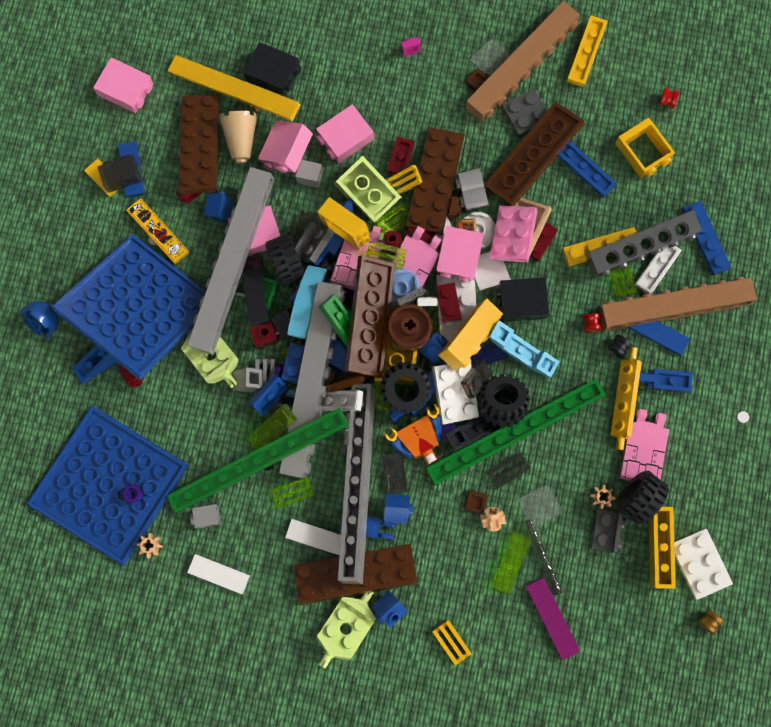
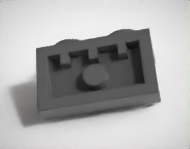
[295,222,335,263]
[591,509,626,553]

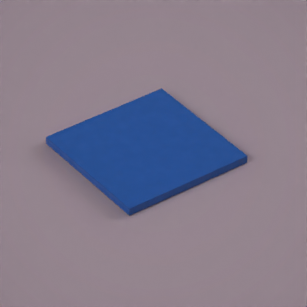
[52,234,206,380]
[27,405,189,566]

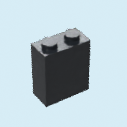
[244,42,301,97]
[496,277,549,322]

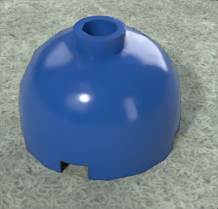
[20,301,59,339]

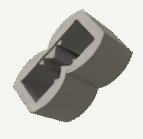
[455,168,488,211]

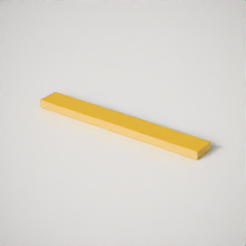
[168,55,301,121]

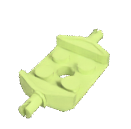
[181,329,238,388]
[317,592,376,669]

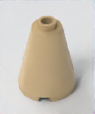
[220,111,257,164]

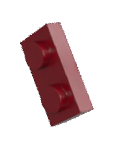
[387,137,415,177]
[530,223,558,262]
[436,282,462,324]

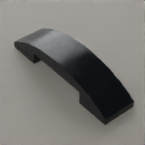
[243,257,269,326]
[444,401,510,452]

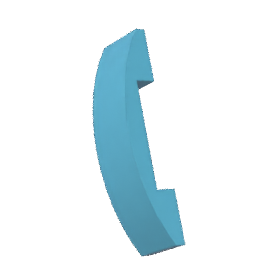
[287,265,327,339]
[489,320,560,378]

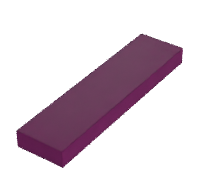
[525,578,580,660]

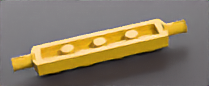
[610,347,642,451]

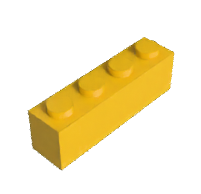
[438,298,503,371]
[648,507,676,589]

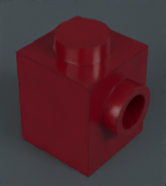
[250,321,280,350]

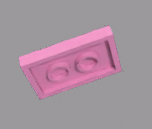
[490,206,537,262]

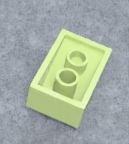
[334,156,401,223]

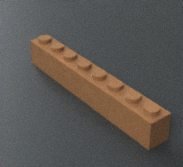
[465,1,580,122]
[599,277,757,332]

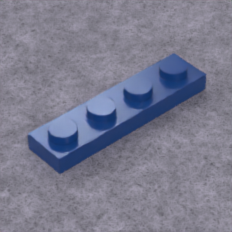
[557,141,617,198]
[682,201,732,276]

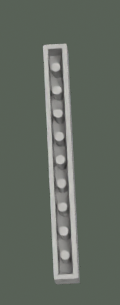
[187,167,275,355]
[280,281,346,478]
[338,384,376,584]

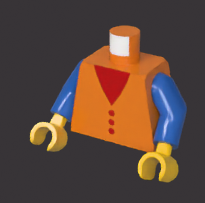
[383,404,442,465]

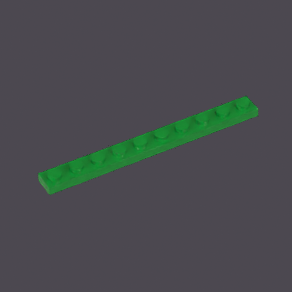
[426,379,606,486]
[167,408,349,513]

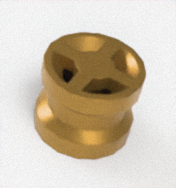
[698,609,724,635]

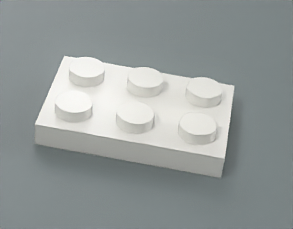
[432,362,479,424]
[674,529,733,600]

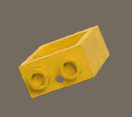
[615,118,675,178]
[318,197,370,250]

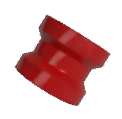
[659,87,679,109]
[582,313,603,333]

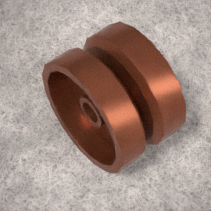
[388,304,432,352]

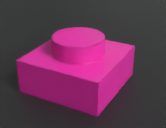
[401,37,421,57]

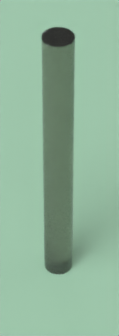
[524,518,562,595]

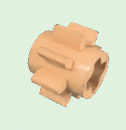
[589,485,616,510]
[480,507,506,532]
[137,533,163,558]

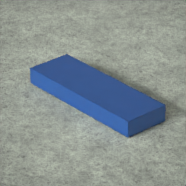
[118,141,145,198]
[629,321,690,356]

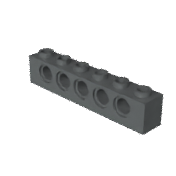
[585,210,702,276]

